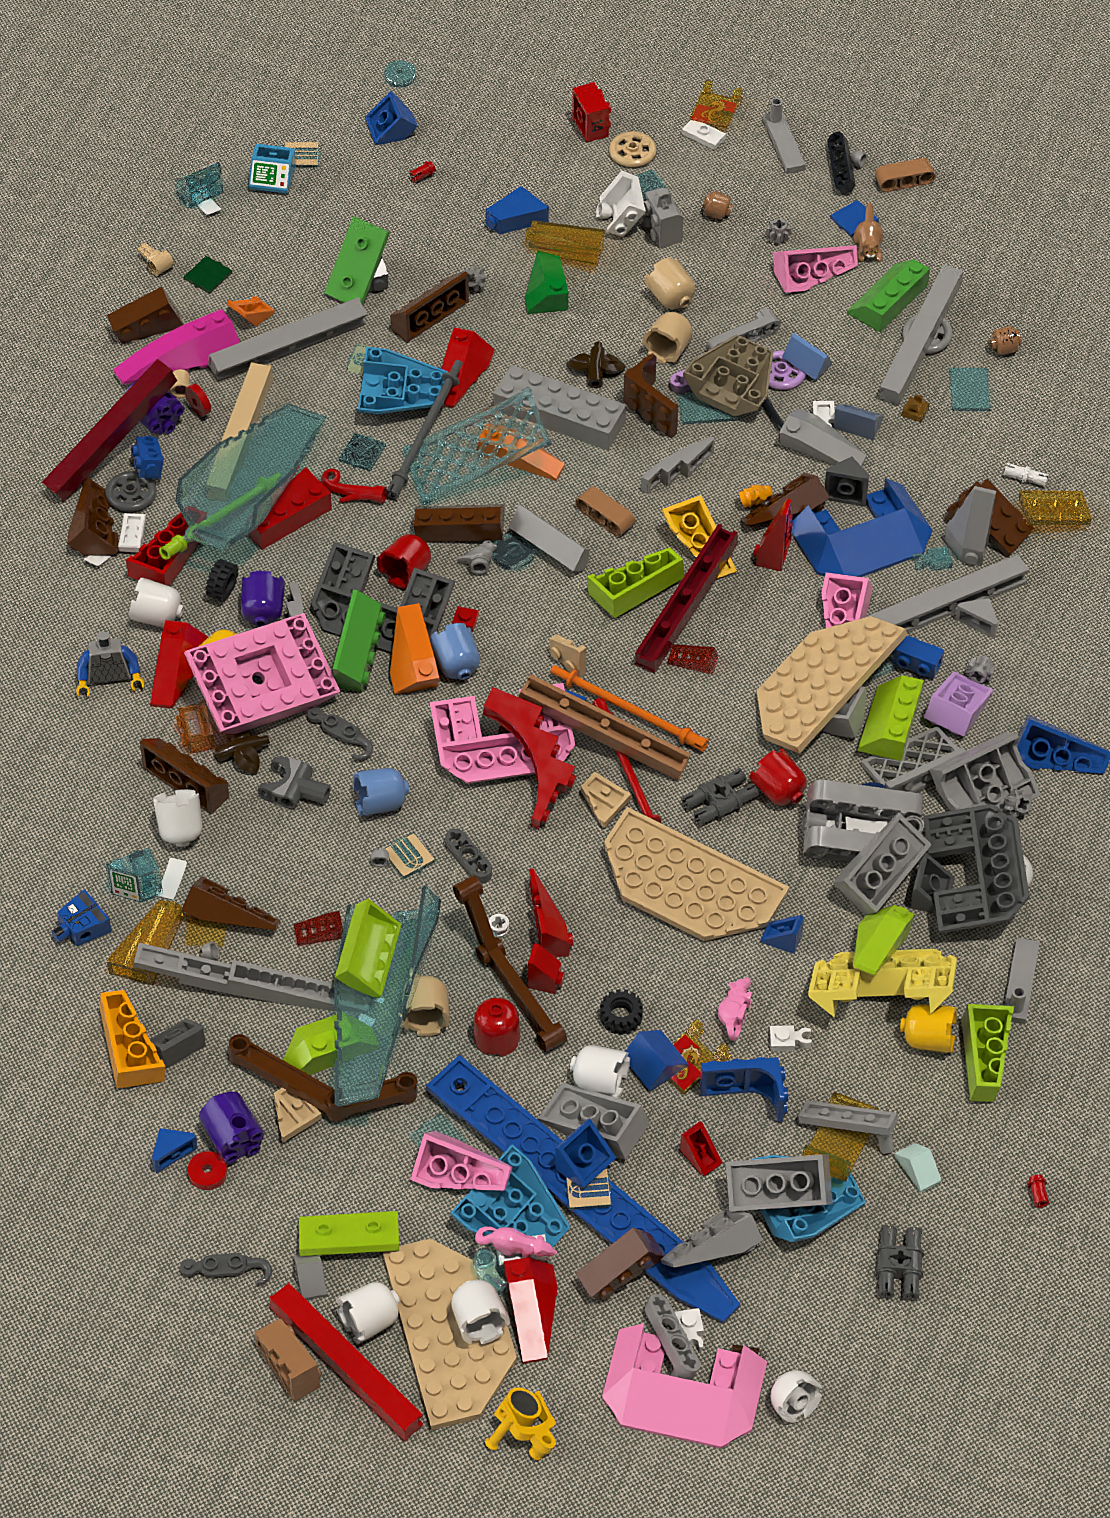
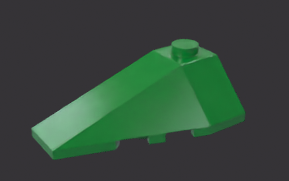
[525,248,569,314]

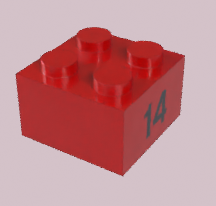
[572,82,611,143]

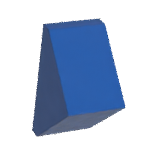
[760,915,804,954]
[152,1128,198,1173]

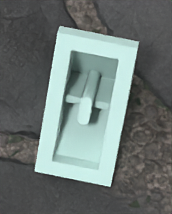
[894,1143,941,1193]

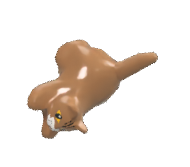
[853,202,883,262]

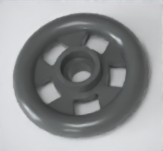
[105,471,157,512]

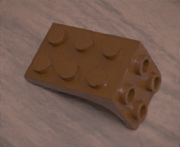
[623,353,678,438]
[944,478,1034,557]

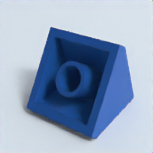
[625,1030,689,1092]
[555,1118,616,1188]

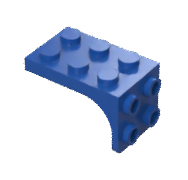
[700,1057,788,1122]

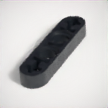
[827,131,855,194]

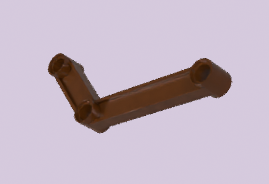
[452,875,567,1052]
[229,1034,417,1121]

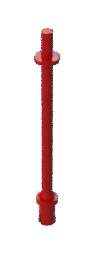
[592,698,662,823]

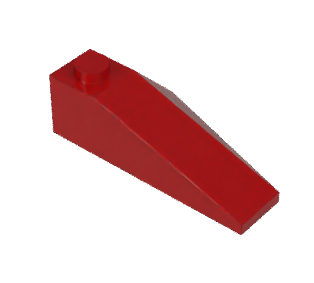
[442,327,495,408]
[753,499,793,571]
[150,620,208,709]
[529,869,573,958]
[504,1257,558,1364]

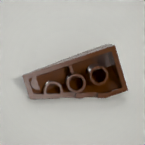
[181,876,281,930]

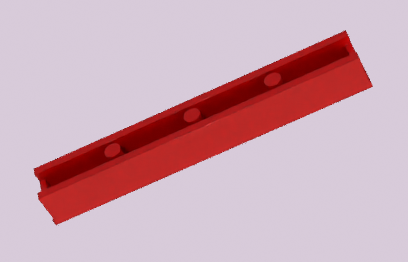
[269,1283,423,1442]

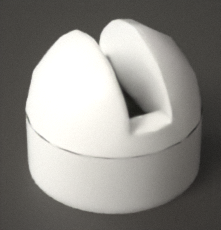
[596,202,613,219]

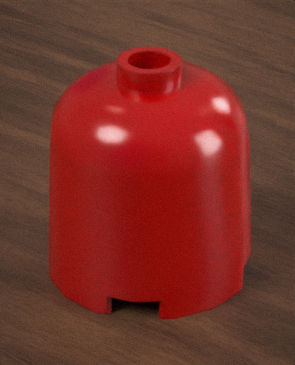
[377,534,431,589]
[749,748,807,806]
[473,998,520,1057]

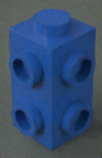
[131,436,164,479]
[892,635,944,679]

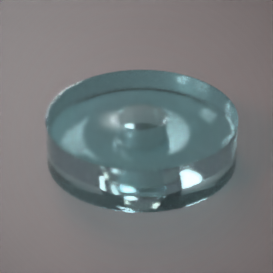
[384,60,416,88]

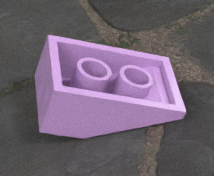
[924,672,994,736]

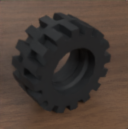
[205,559,239,602]
[600,989,643,1035]

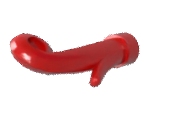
[321,468,387,503]

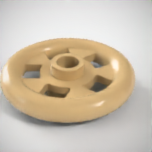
[609,131,657,168]

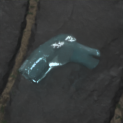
[473,1248,508,1295]

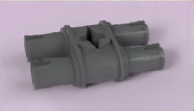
[681,768,759,826]
[876,1225,924,1301]

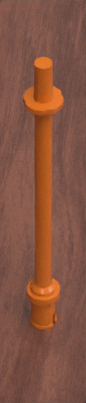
[550,665,709,752]

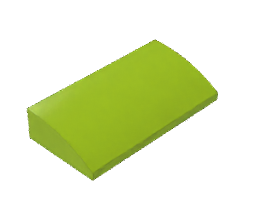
[335,898,402,998]

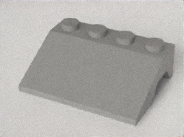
[929,732,1041,813]

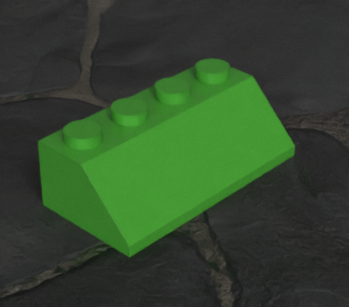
[847,259,930,332]
[333,590,386,692]

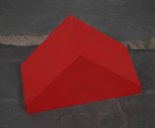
[680,1121,723,1176]

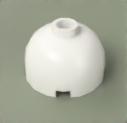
[770,1370,822,1423]

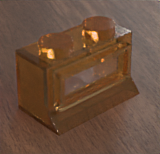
[175,699,215,754]

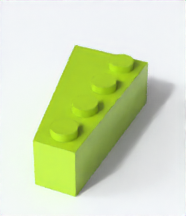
[587,547,684,618]
[961,1004,1014,1102]

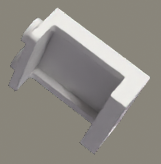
[600,171,646,237]

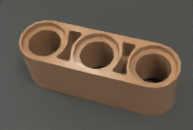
[875,158,936,192]
[575,486,636,537]

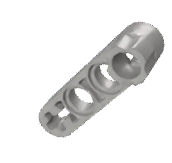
[706,307,781,351]
[644,1294,701,1380]

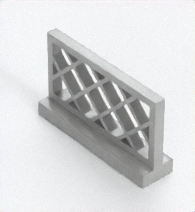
[861,726,965,793]

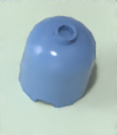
[429,623,480,680]
[353,768,409,816]

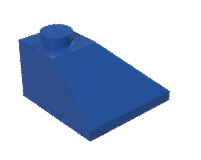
[365,91,418,145]

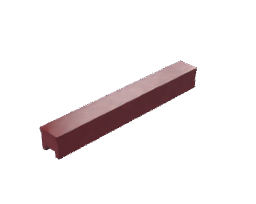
[42,359,178,502]
[635,524,738,674]

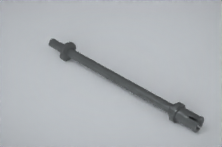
[385,360,463,499]

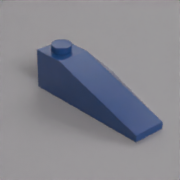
[1017,715,1110,774]

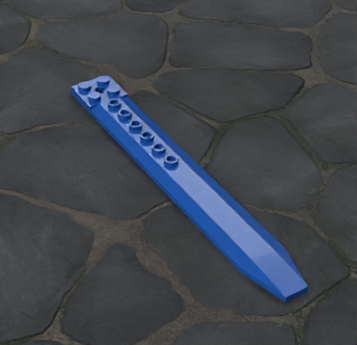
[426,1054,740,1323]

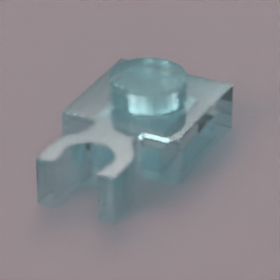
[912,546,953,571]

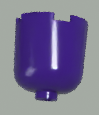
[241,571,285,627]

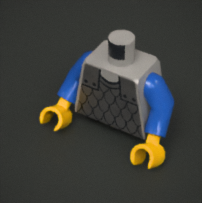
[76,632,145,697]

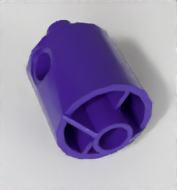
[125,379,185,435]
[198,1091,264,1164]

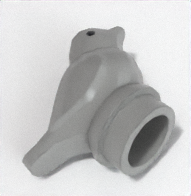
[457,540,497,574]

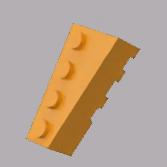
[100,990,166,1088]

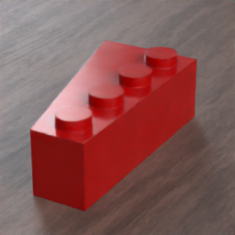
[248,467,332,550]
[126,506,208,586]

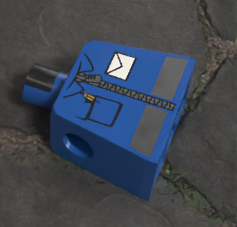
[51,889,112,946]

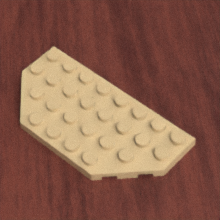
[757,616,907,754]
[604,807,790,941]
[382,1239,517,1430]

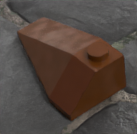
[740,473,830,526]
[68,477,119,556]

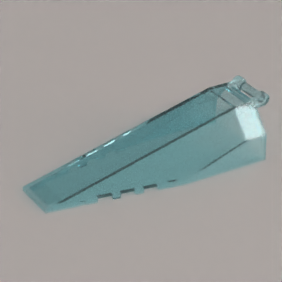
[175,403,326,554]
[334,886,441,1107]

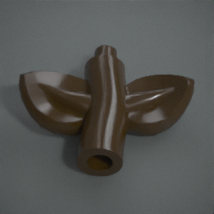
[567,341,625,388]
[214,729,270,774]

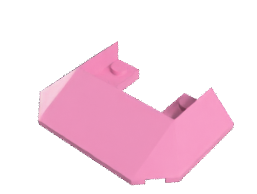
[430,683,575,784]
[602,1323,767,1449]

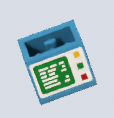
[249,144,296,194]

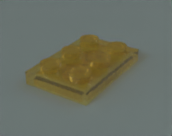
[1018,490,1092,526]

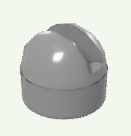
[851,150,867,168]
[371,848,389,867]
[200,941,220,960]

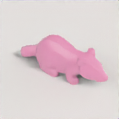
[718,977,753,1041]
[475,1227,557,1258]

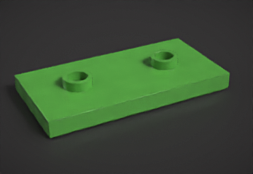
[324,216,390,305]

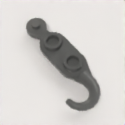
[307,707,373,760]
[180,1253,273,1285]

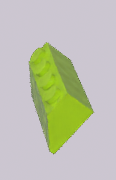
[858,675,924,761]

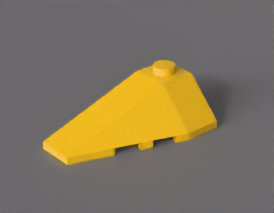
[662,495,737,580]

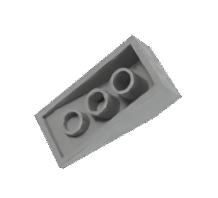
[833,813,932,915]
[538,1083,650,1160]
[726,1154,833,1212]

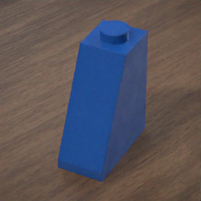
[485,186,549,234]

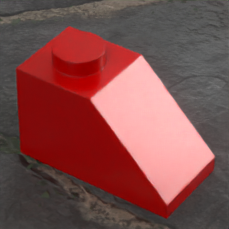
[528,943,565,994]

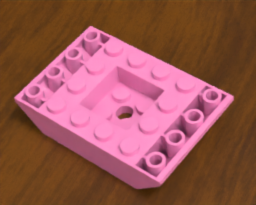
[184,613,341,734]

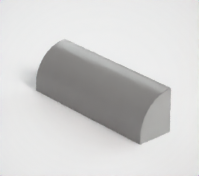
[508,504,590,571]

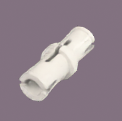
[1004,463,1049,487]

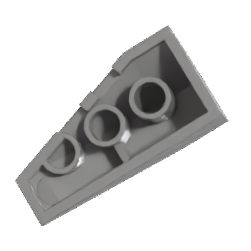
[780,409,867,467]
[945,486,996,566]
[821,687,867,738]
[661,1208,762,1268]

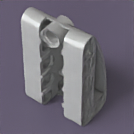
[802,780,924,864]

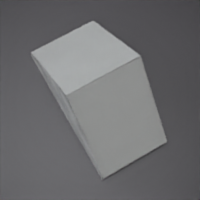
[955,598,998,638]
[294,1254,327,1300]

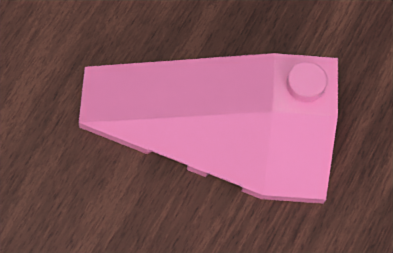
[773,245,858,293]
[821,573,873,628]
[410,1131,512,1191]

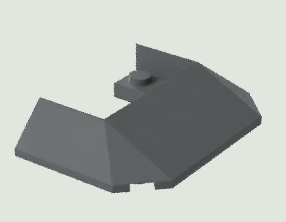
[311,542,455,653]
[923,804,1030,934]

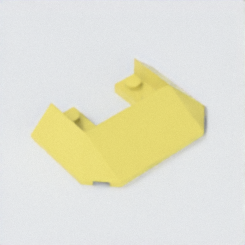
[808,949,957,1018]

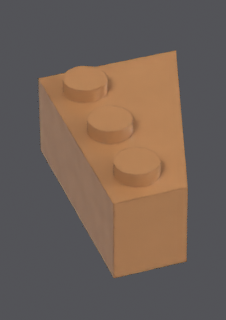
[254,1318,322,1402]

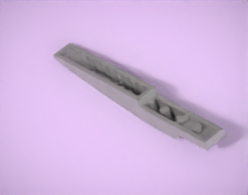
[133,943,371,1015]

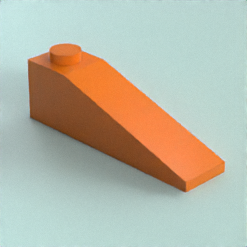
[478,423,565,481]
[390,603,439,695]

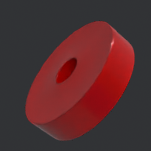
[185,383,211,417]
[187,1151,227,1190]

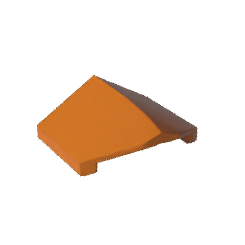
[227,296,275,326]

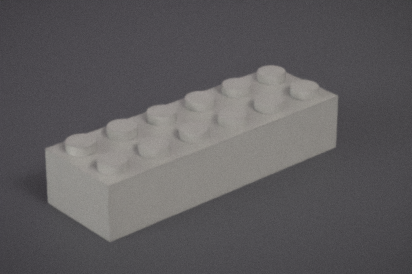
[493,365,626,450]

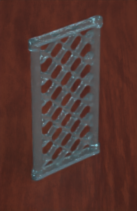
[403,387,552,505]

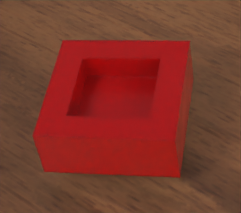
[452,606,479,632]

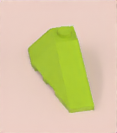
[853,905,915,976]

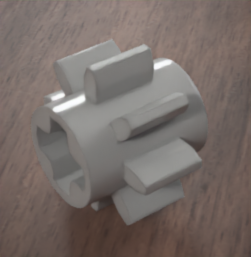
[766,219,792,244]
[464,265,489,291]
[966,656,996,683]
[1004,789,1033,817]

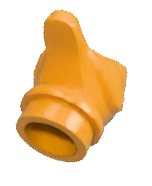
[739,484,773,508]

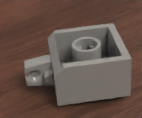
[643,187,683,248]

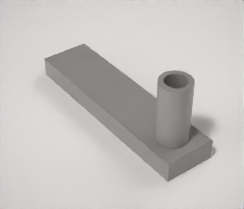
[763,97,806,174]
[1004,937,1040,1024]
[798,1100,898,1154]

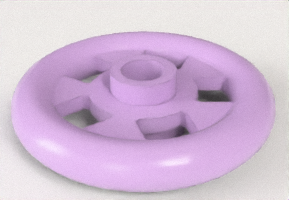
[769,351,806,390]

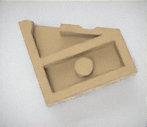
[549,634,586,678]
[581,772,631,828]
[274,1088,322,1143]

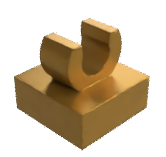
[902,394,930,423]

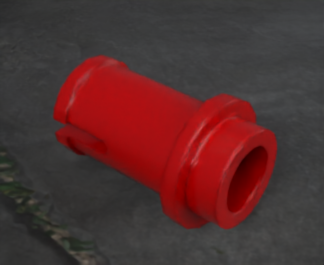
[409,161,436,183]
[1027,1174,1050,1208]

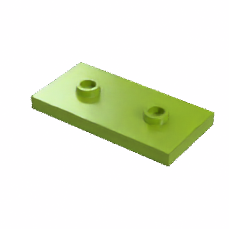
[299,1211,399,1256]

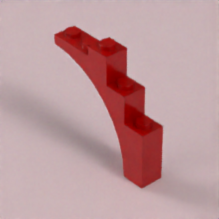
[483,687,577,829]

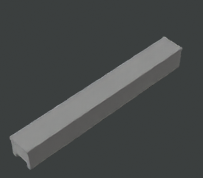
[880,264,963,406]
[208,297,367,381]
[867,554,1029,632]

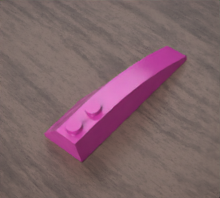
[113,309,240,385]

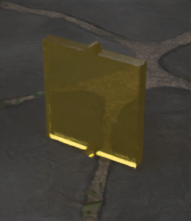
[185,917,226,947]

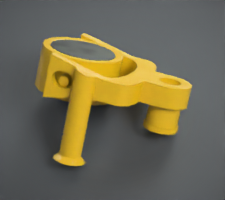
[485,1387,556,1460]

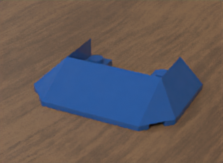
[792,478,933,577]

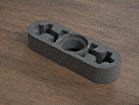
[445,829,492,883]

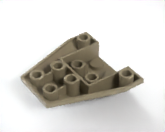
[683,334,774,416]

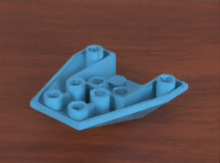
[358,347,448,414]
[450,1144,571,1247]
[752,1155,866,1242]

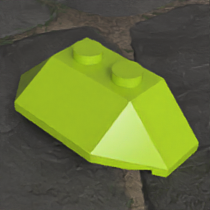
[283,1013,381,1075]

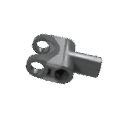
[257,757,331,809]

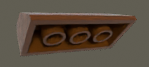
[390,271,469,343]
[414,504,505,542]
[140,738,229,815]

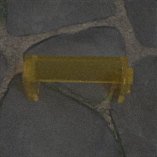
[802,1091,879,1182]

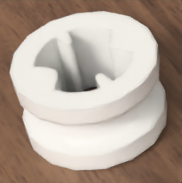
[489,914,509,938]

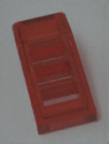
[667,644,718,674]
[294,911,344,946]

